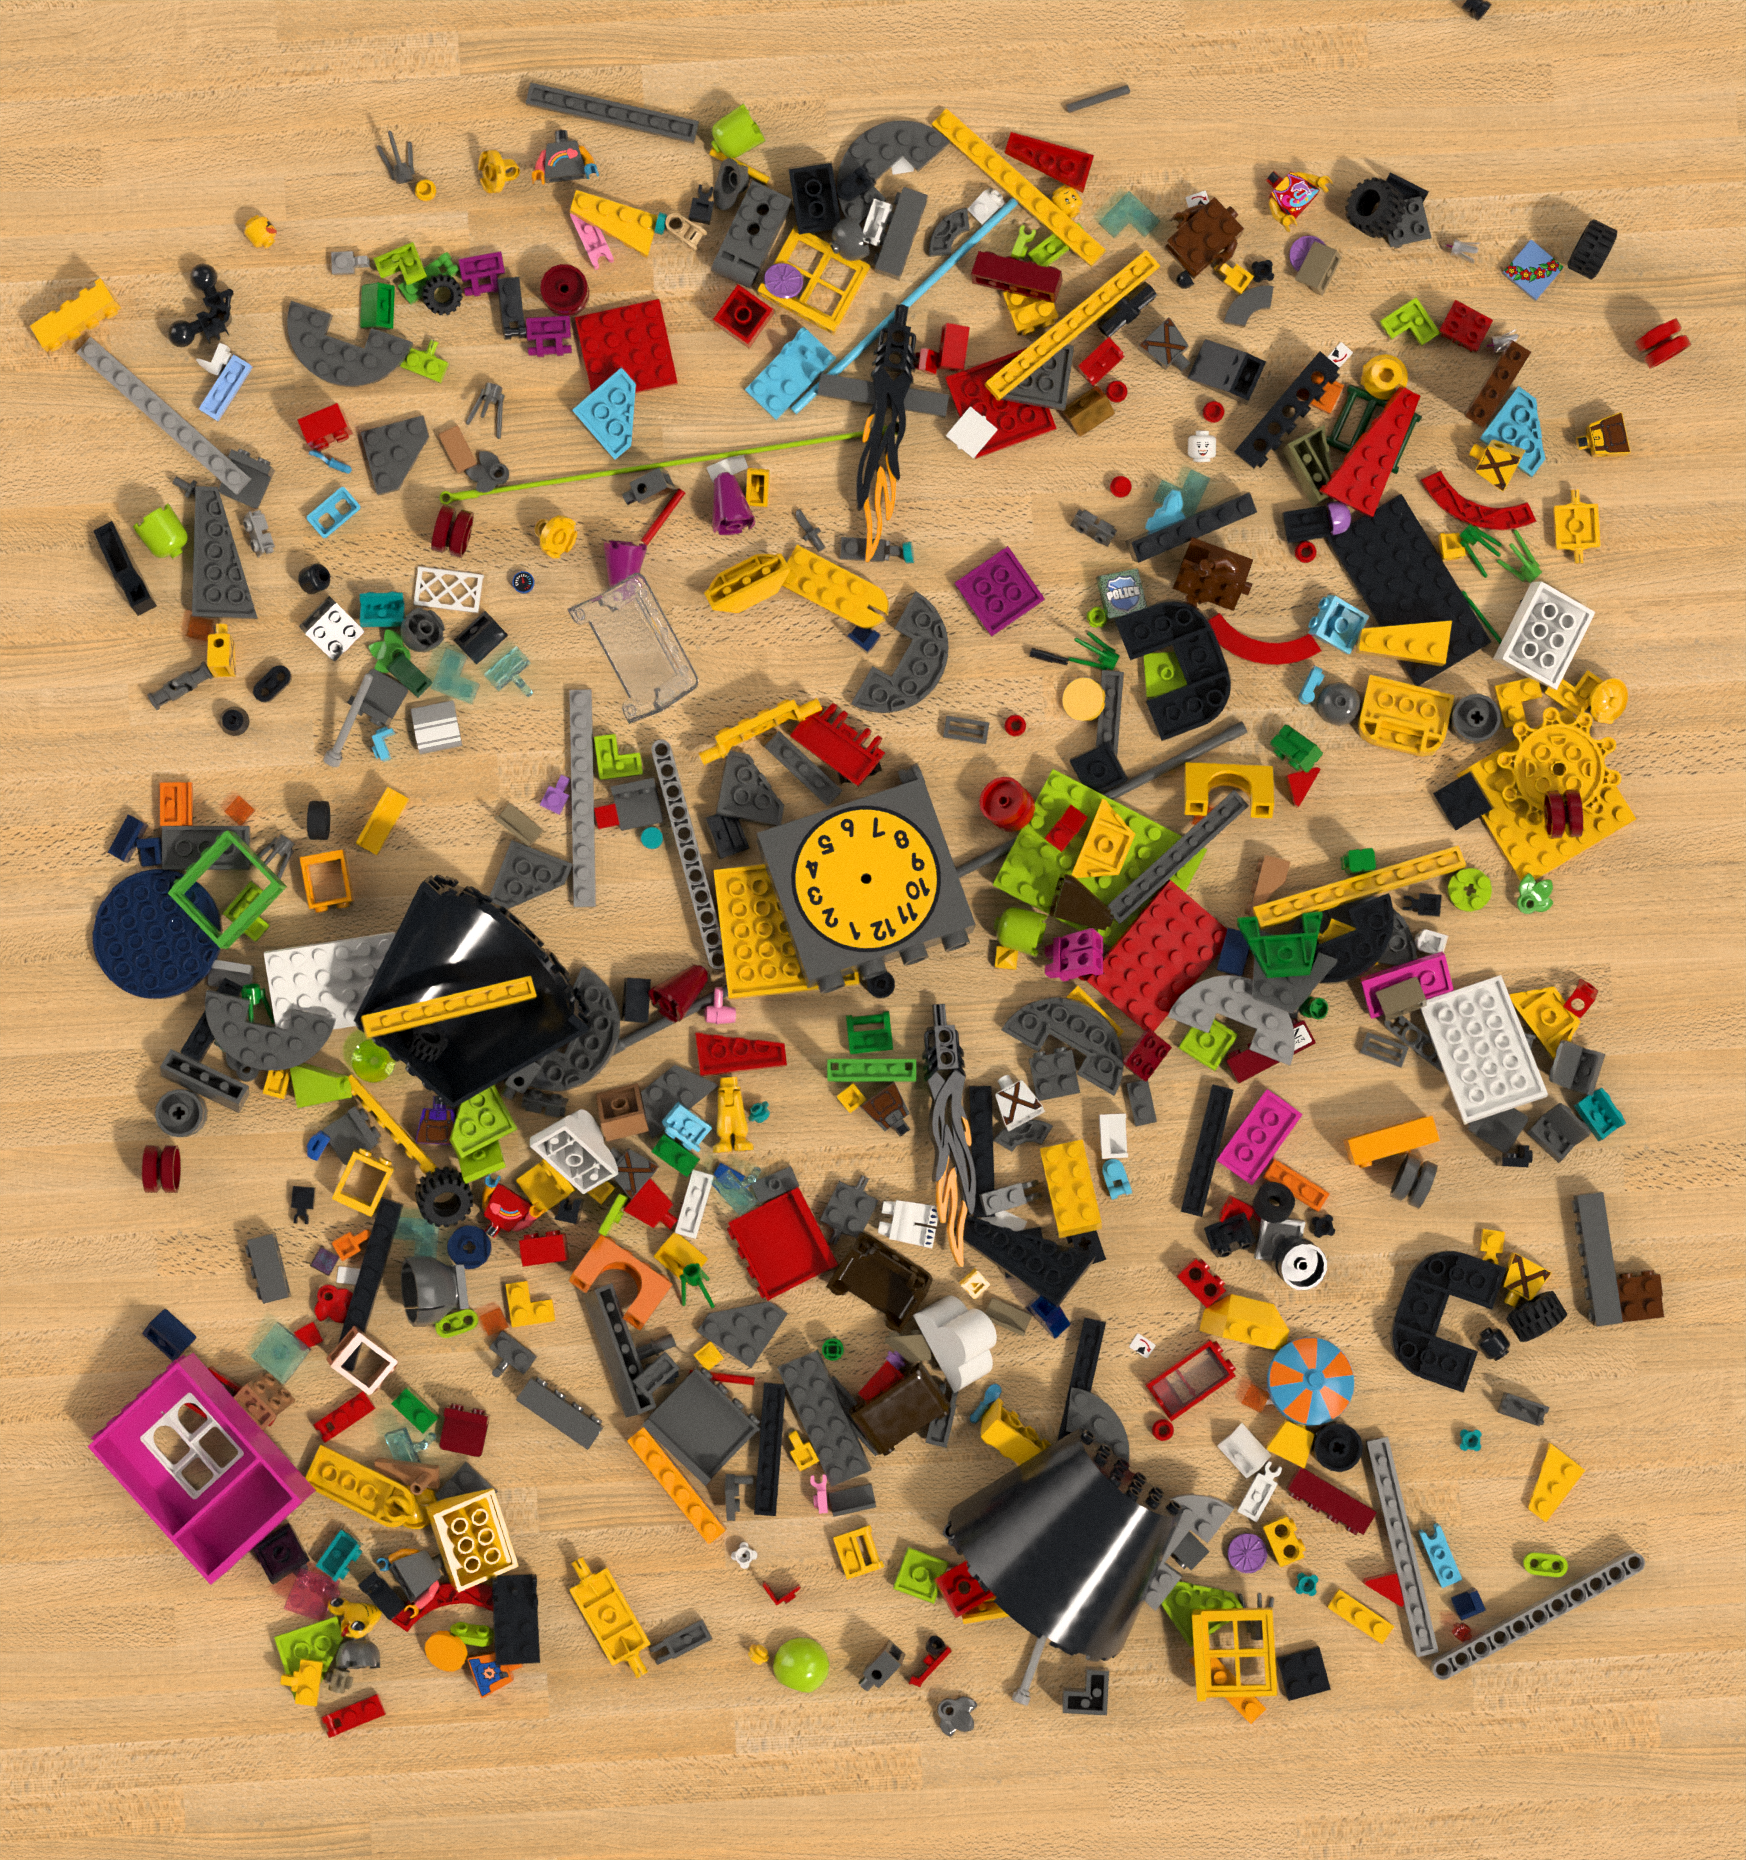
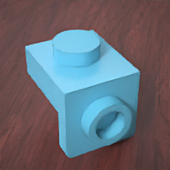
[372,727,396,762]

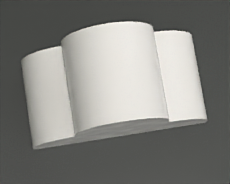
[530,1109,618,1194]
[913,1295,997,1393]

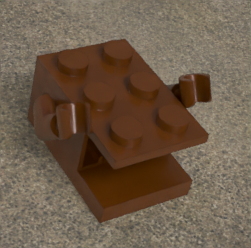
[1164,197,1244,279]
[1172,537,1253,611]

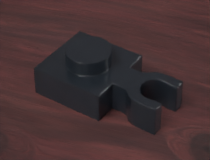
[689,184,714,225]
[1403,893,1442,917]
[291,1186,316,1224]

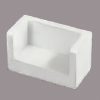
[1099,1114,1128,1159]

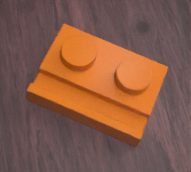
[1296,366,1344,415]
[160,782,193,827]

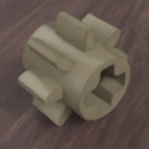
[325,1667,353,1693]

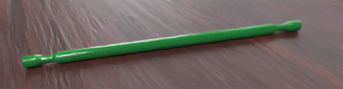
[1462,591,1524,676]

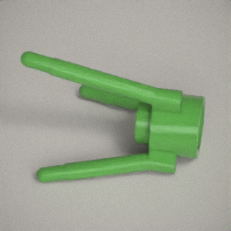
[1497,530,1542,583]

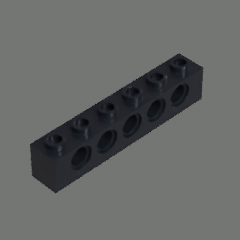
[1234,351,1340,469]

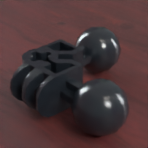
[167,263,234,348]

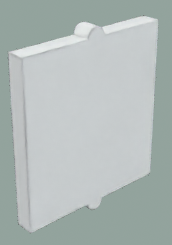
[946,407,998,459]

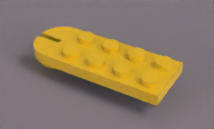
[782,545,889,629]
[305,1445,415,1527]

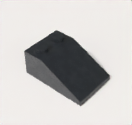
[789,161,841,234]

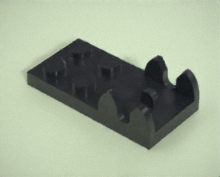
[491,1574,540,1666]

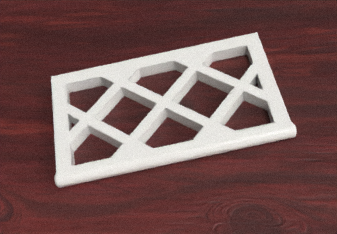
[413,566,484,613]

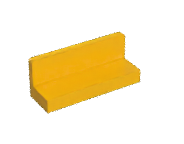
[355,787,410,856]

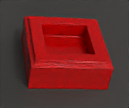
[594,803,620,830]
[294,1321,324,1351]

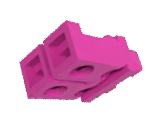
[1045,928,1103,982]

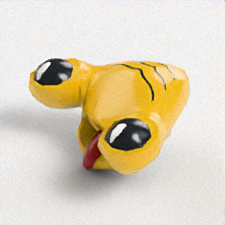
[328,1597,382,1639]

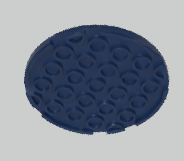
[92,869,223,999]

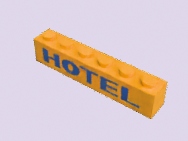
[627,1427,727,1545]

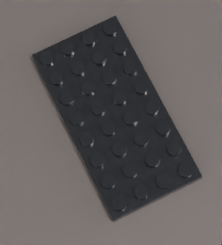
[1326,494,1491,686]

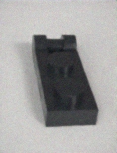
[496,277,526,340]

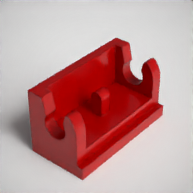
[937,323,970,372]
[1077,337,1125,387]

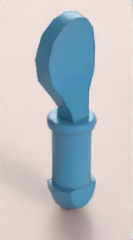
[308,450,352,474]
[969,1384,1002,1424]

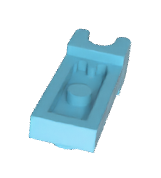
[1418,1523,1462,1588]

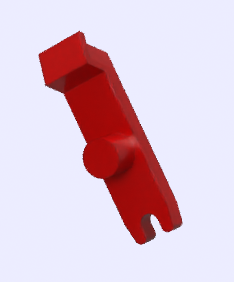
[909,1646,952,1688]

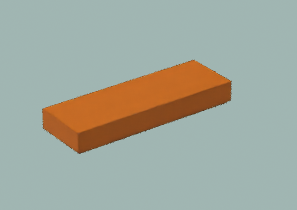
[1262,1159,1330,1212]

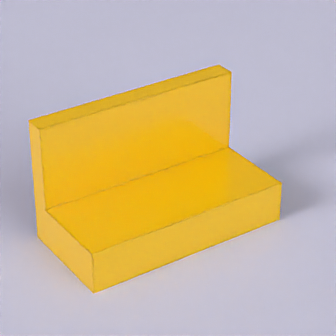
[653,1232,708,1285]

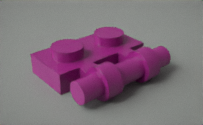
[458,251,506,297]
[526,316,572,358]

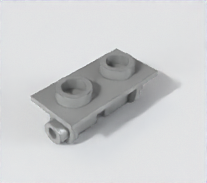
[243,510,275,558]

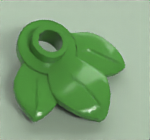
[369,629,411,673]
[1517,873,1553,914]

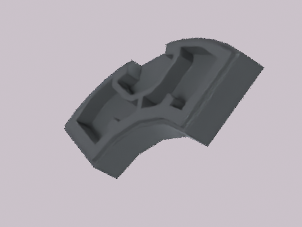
[929,208,970,257]
[1224,286,1274,327]
[993,1120,1053,1152]

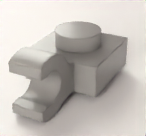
[331,251,370,275]

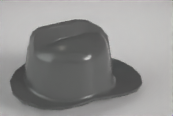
[713,158,749,210]

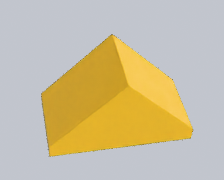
[746,468,770,507]

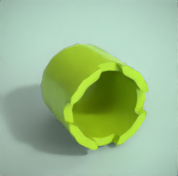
[711,103,766,158]
[133,503,188,559]
[993,907,1048,957]

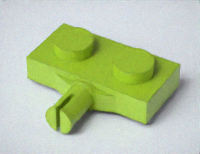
[400,339,449,383]

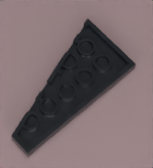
[954,1215,1097,1308]

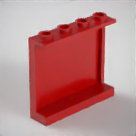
[726,1187,838,1301]

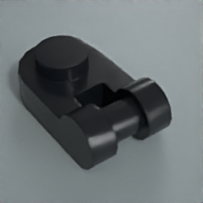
[837,165,877,202]

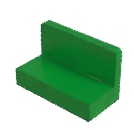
[360,282,395,330]

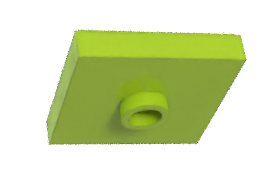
[1143,652,1187,698]
[1178,1019,1238,1071]
[457,1140,506,1184]
[598,1193,629,1236]
[893,1547,949,1604]

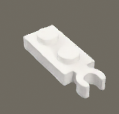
[1237,1461,1282,1522]

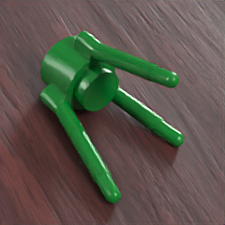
[1459,523,1502,578]
[1069,632,1120,670]
[241,983,275,1024]
[679,1263,715,1308]

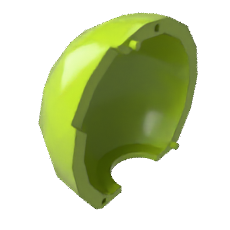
[773,1637,830,1693]

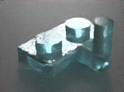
[484,646,533,697]
[712,1167,761,1216]
[384,1427,436,1463]

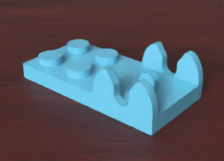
[745,327,836,421]

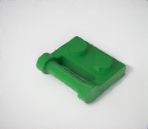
[846,1011,893,1054]

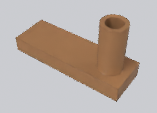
[375,1458,440,1495]

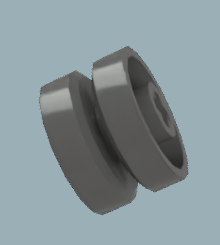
[1449,694,1501,744]
[155,1089,208,1137]
[1390,1153,1438,1209]

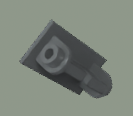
[1070,509,1117,547]
[521,1089,569,1118]

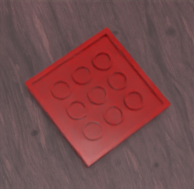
[575,299,678,394]
[945,347,1057,460]

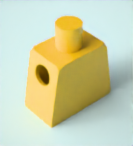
[1265,1419,1315,1468]

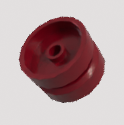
[540,264,590,317]
[431,504,474,559]
[1544,789,1583,839]
[142,1145,181,1193]

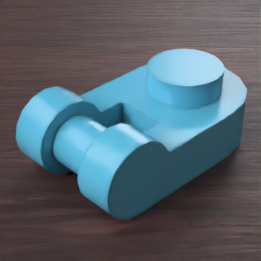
[1298,665,1324,705]
[1102,1159,1132,1200]

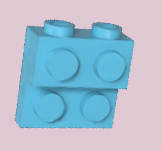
[1308,595,1369,655]

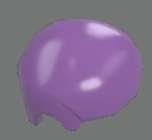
[1327,501,1351,535]

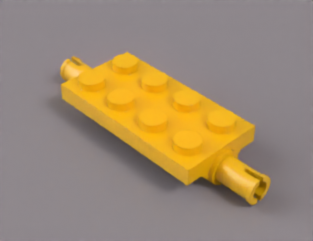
[698,698,823,766]
[569,1556,651,1679]

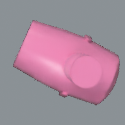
[704,987,736,1025]

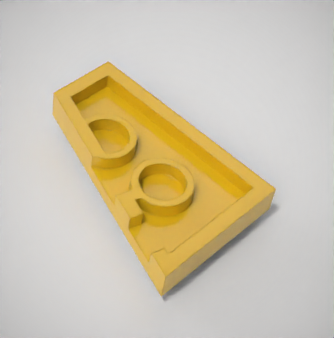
[1527,1443,1586,1522]

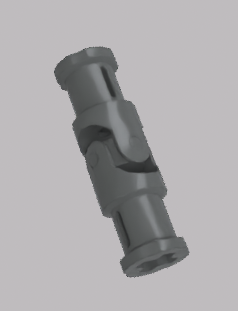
[147,661,213,710]

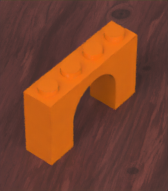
[568,1234,673,1331]

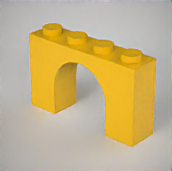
[1184,762,1274,819]

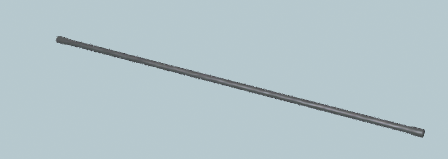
[612,721,1248,1056]

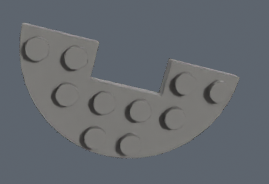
[1167,975,1295,1066]
[1144,1493,1234,1611]

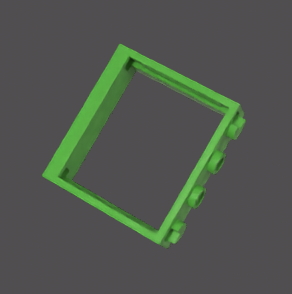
[168,830,287,949]
[827,1059,916,1082]

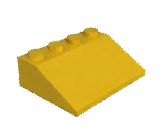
[426,1488,518,1592]

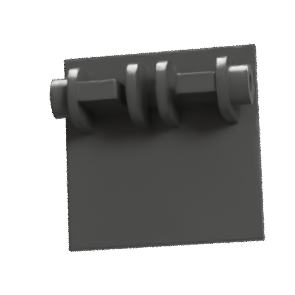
[1387,196,1432,249]

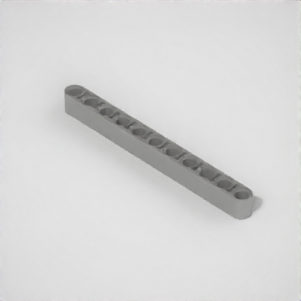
[651,739,725,970]
[1430,1551,1645,1680]

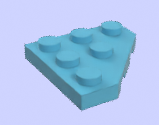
[572,367,636,460]
[1479,386,1545,478]

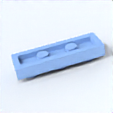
[199,354,253,421]

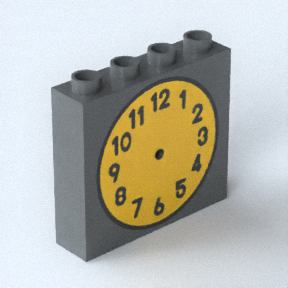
[756,778,976,994]

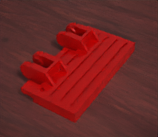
[790,703,885,788]

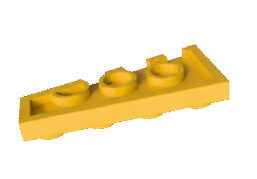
[569,190,658,258]

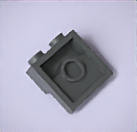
[1029,1047,1080,1101]
[435,1462,498,1502]

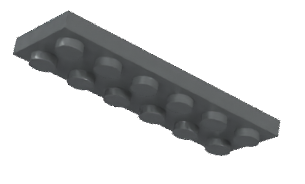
[777,1349,872,1487]

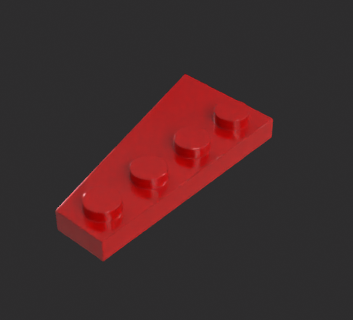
[1005,132,1094,193]
[695,1032,787,1076]

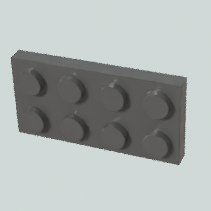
[162,826,250,870]

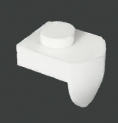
[196,343,232,376]
[1414,929,1448,954]

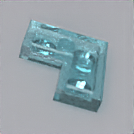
[1099,191,1160,238]
[1152,469,1211,517]
[431,648,480,705]
[394,1217,439,1259]

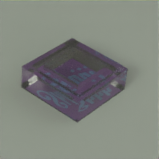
[310,1246,340,1276]

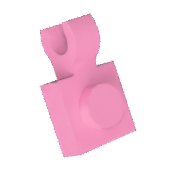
[810,1474,828,1514]

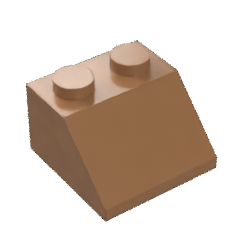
[596,1083,649,1142]

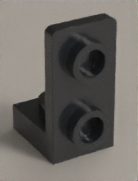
[358,1571,406,1620]

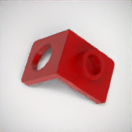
[1563,979,1598,1018]
[1219,1195,1255,1222]
[762,1581,801,1606]

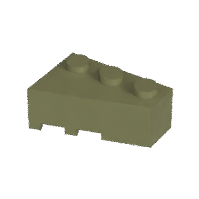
[1281,425,1334,507]

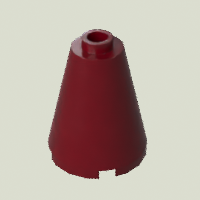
[649,965,708,1023]

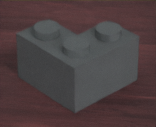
[1062,1666,1109,1716]

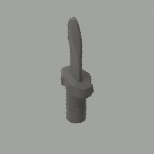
[172,476,197,498]
[796,509,826,552]

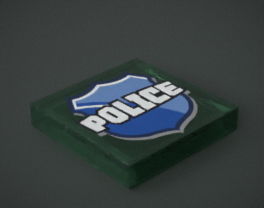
[1096,568,1147,620]

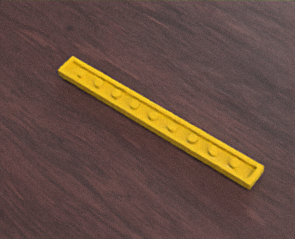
[932,108,1106,267]
[984,250,1160,401]
[1253,845,1466,930]

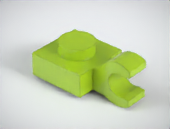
[1011,225,1036,260]

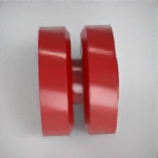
[1634,318,1692,369]
[979,776,1035,832]

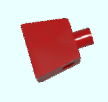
[623,1178,678,1229]

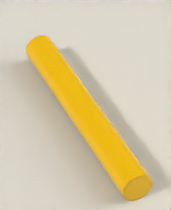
[709,147,770,185]

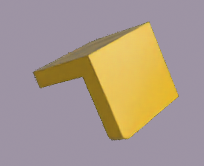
[1438,533,1466,561]

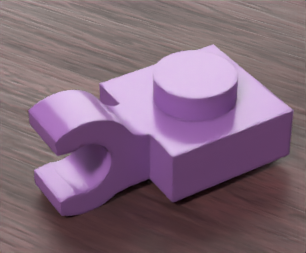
[540,775,570,815]

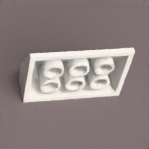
[1493,582,1595,690]

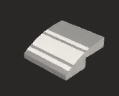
[411,700,462,755]

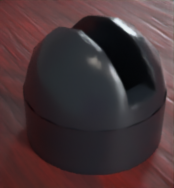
[1176,270,1195,289]
[925,1636,945,1655]

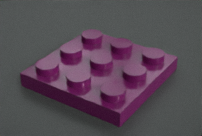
[954,546,1045,637]

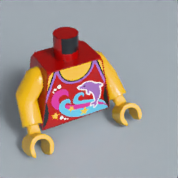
[1266,171,1333,232]

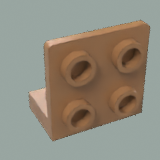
[233,1369,295,1430]

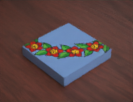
[1502,240,1564,301]

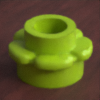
[1087,607,1108,628]

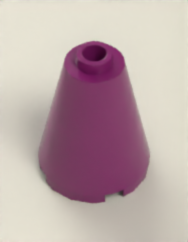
[712,472,756,535]
[604,540,647,600]

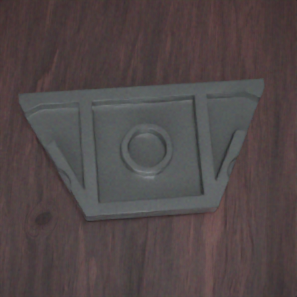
[641,1065,718,1139]

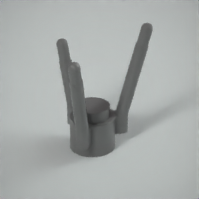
[377,131,415,184]
[466,383,505,439]
[250,834,295,880]
[1238,1593,1274,1640]

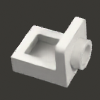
[967,188,1006,225]

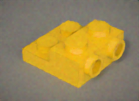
[1003,292,1059,336]

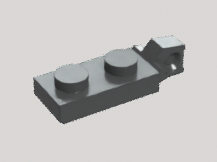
[840,537,901,562]

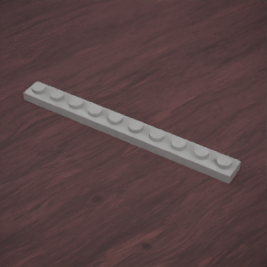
[76,337,251,495]
[570,689,596,908]
[1366,1436,1439,1657]

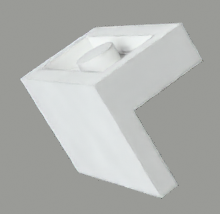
[1217,1423,1271,1478]

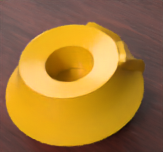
[1361,354,1408,400]
[1589,678,1628,724]
[395,1485,437,1529]

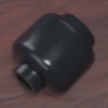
[298,563,331,594]
[1477,1327,1510,1361]

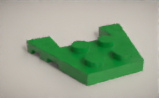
[1237,912,1323,978]

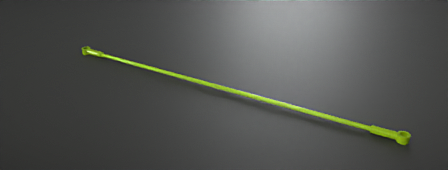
[439,422,899,505]

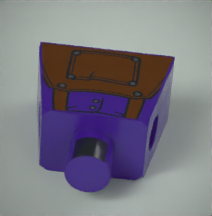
[416,1095,457,1145]

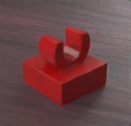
[914,348,939,375]

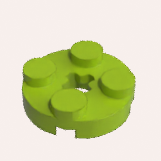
[1447,868,1492,912]

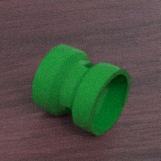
[1299,996,1329,1020]
[822,1338,844,1361]

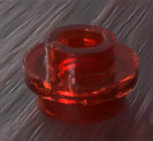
[1452,1622,1472,1643]

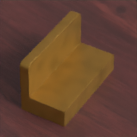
[1062,386,1115,437]

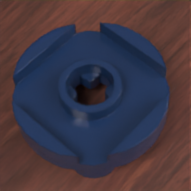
[447,1225,492,1269]

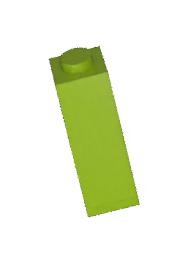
[290,1063,352,1108]

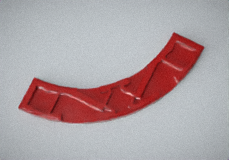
[1420,470,1537,530]
[1210,613,1322,665]
[390,1582,493,1632]

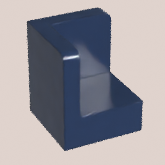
[847,626,881,654]
[136,837,162,867]
[1451,1588,1486,1621]

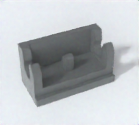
[1498,1392,1550,1427]

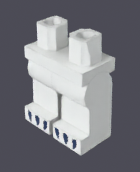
[878,1200,938,1248]

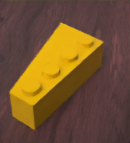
[30,278,121,352]
[1356,621,1452,666]
[980,1397,1051,1466]

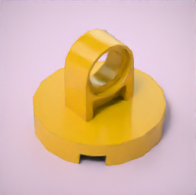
[478,149,520,193]
[534,515,577,558]

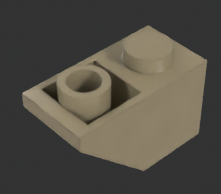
[885,1329,931,1362]

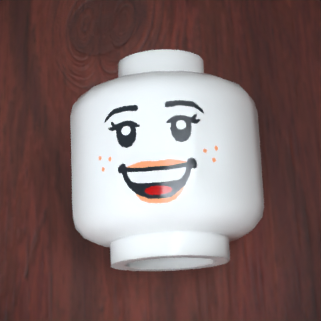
[1188,431,1216,462]

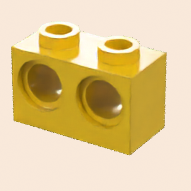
[1262,1515,1306,1568]

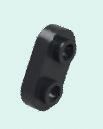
[253,665,292,703]

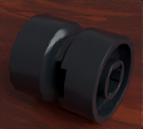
[867,972,895,999]

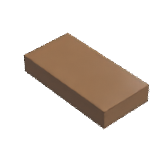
[439,425,478,474]

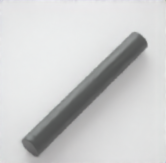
[1066,85,1130,113]

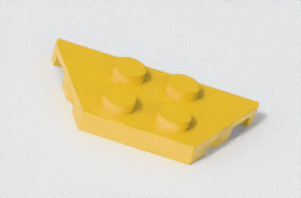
[1071,799,1135,878]
[1509,986,1581,1060]

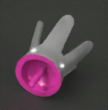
[1446,239,1481,264]
[1487,329,1518,353]

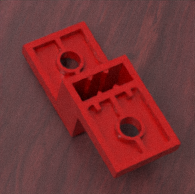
[933,1560,995,1618]

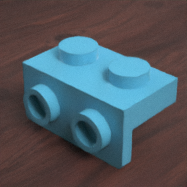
[661,1102,712,1152]

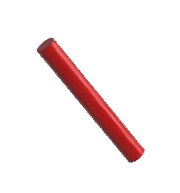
[641,488,686,546]
[689,1370,755,1386]

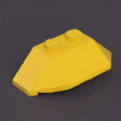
[704,553,790,613]
[1199,1294,1289,1351]

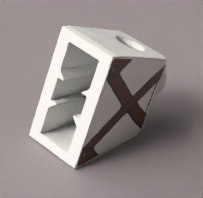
[995,1075,1045,1132]

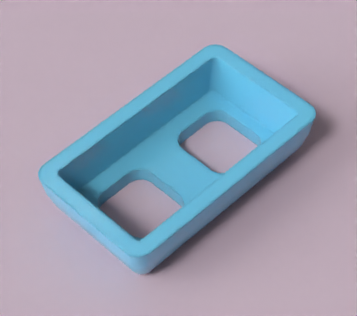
[307,487,361,538]

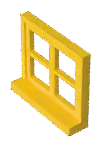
[757,225,871,335]
[1192,1607,1278,1702]

